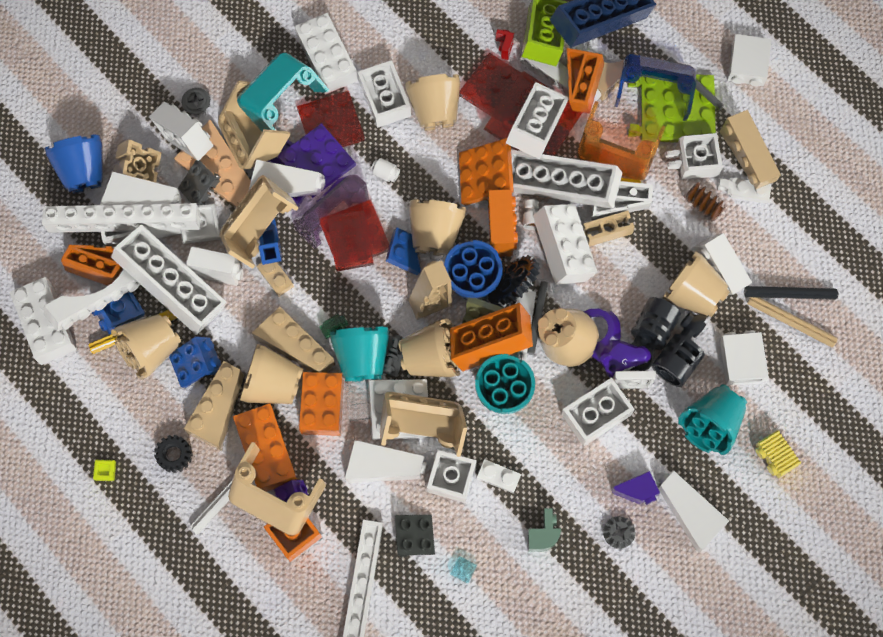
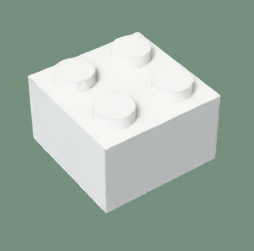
[427,450,476,503]

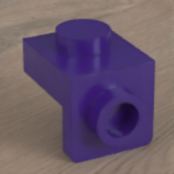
[274,480,308,503]

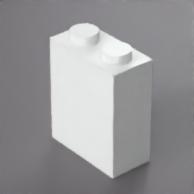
[728,34,772,87]
[186,247,243,286]
[719,330,769,385]

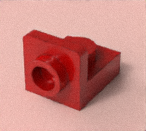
[496,29,514,60]

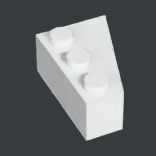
[591,181,653,220]

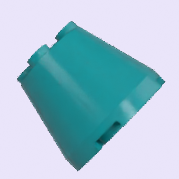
[330,327,389,382]
[475,354,535,414]
[678,384,747,455]

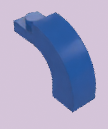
[259,218,282,265]

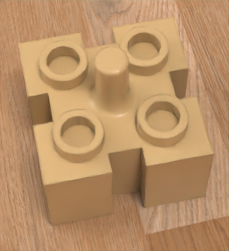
[113,139,161,183]

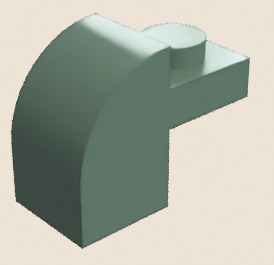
[528,508,561,552]

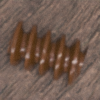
[686,181,727,222]

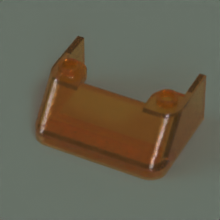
[578,101,666,181]

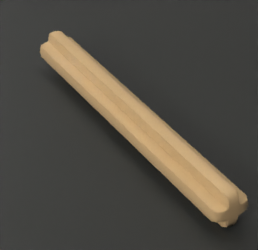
[747,297,838,347]

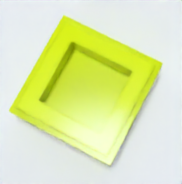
[93,460,116,481]

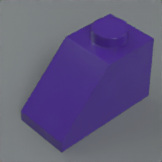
[611,471,660,505]

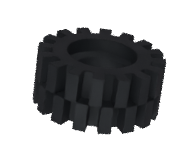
[154,435,193,473]

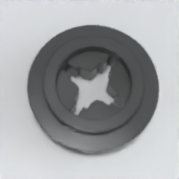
[181,88,211,116]
[603,516,636,549]

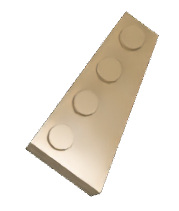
[720,110,781,189]
[408,260,452,320]
[252,307,335,373]
[184,361,244,451]

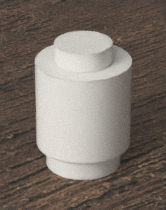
[371,158,400,182]

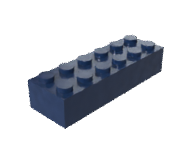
[550,0,657,48]

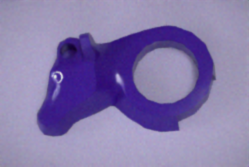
[583,308,651,377]

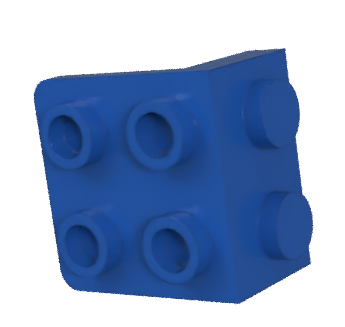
[169,337,221,388]

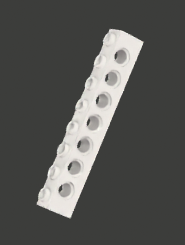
[42,203,201,233]

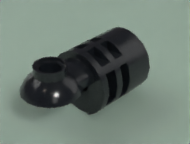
[630,297,681,371]
[652,312,707,387]

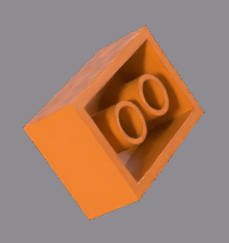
[488,189,518,257]
[299,372,344,436]

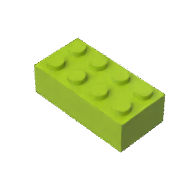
[522,0,568,66]

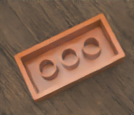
[450,302,533,372]
[233,403,297,492]

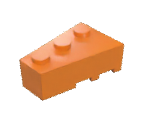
[567,48,604,114]
[61,245,123,286]

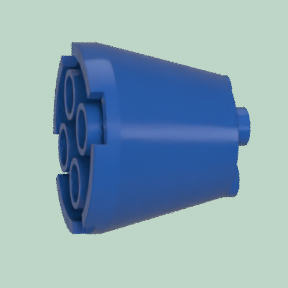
[44,134,103,194]
[444,240,503,300]

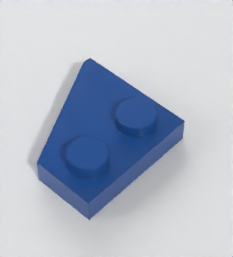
[385,227,421,275]

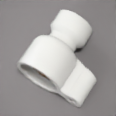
[523,199,539,230]

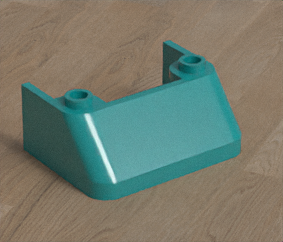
[237,53,329,131]

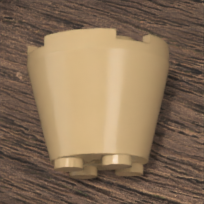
[405,74,460,131]
[409,199,466,257]
[662,251,730,317]
[538,308,599,367]
[111,314,181,380]
[399,318,460,377]
[240,344,303,405]

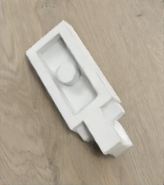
[718,178,771,204]

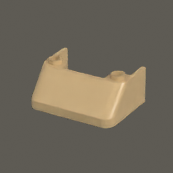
[218,81,290,169]
[219,175,298,269]
[380,392,467,457]
[228,442,326,536]

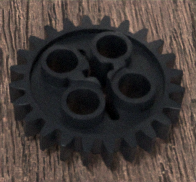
[487,255,541,308]

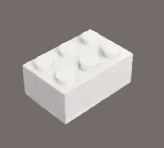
[358,60,411,128]
[149,102,214,161]
[561,378,635,446]

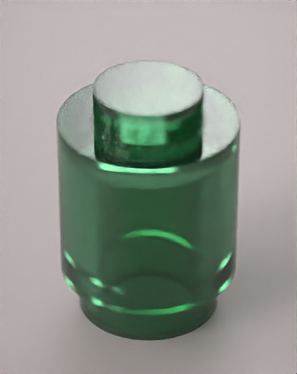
[319,314,349,340]

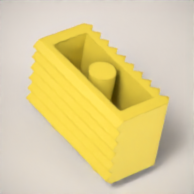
[755,430,801,479]

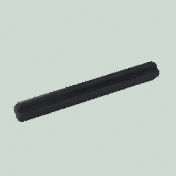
[744,286,839,300]

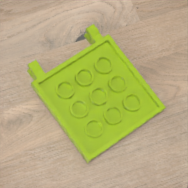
[628,72,716,143]

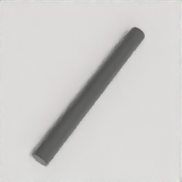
[667,57,724,110]
[527,281,548,355]

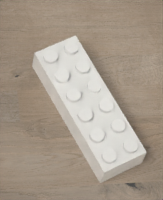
[511,150,622,209]
[111,225,227,335]

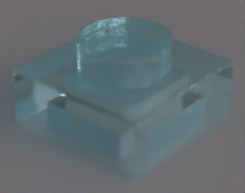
[450,556,477,584]

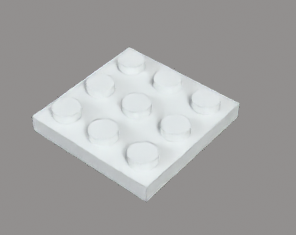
[368,379,430,440]

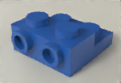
[92,292,145,335]

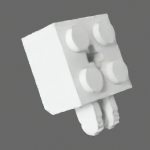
[665,133,723,180]

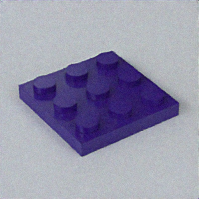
[278,123,356,198]

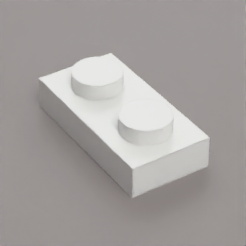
[477,459,521,494]

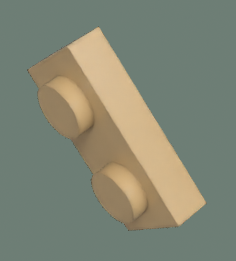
[257,262,294,297]

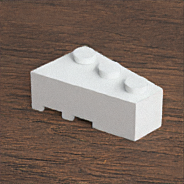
[692,233,752,295]

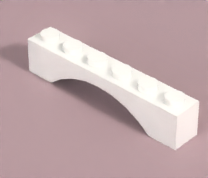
[44,269,141,332]

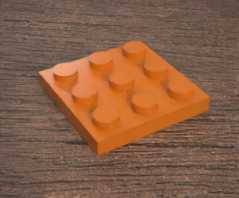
[459,138,514,206]

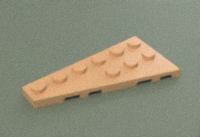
[174,120,251,208]

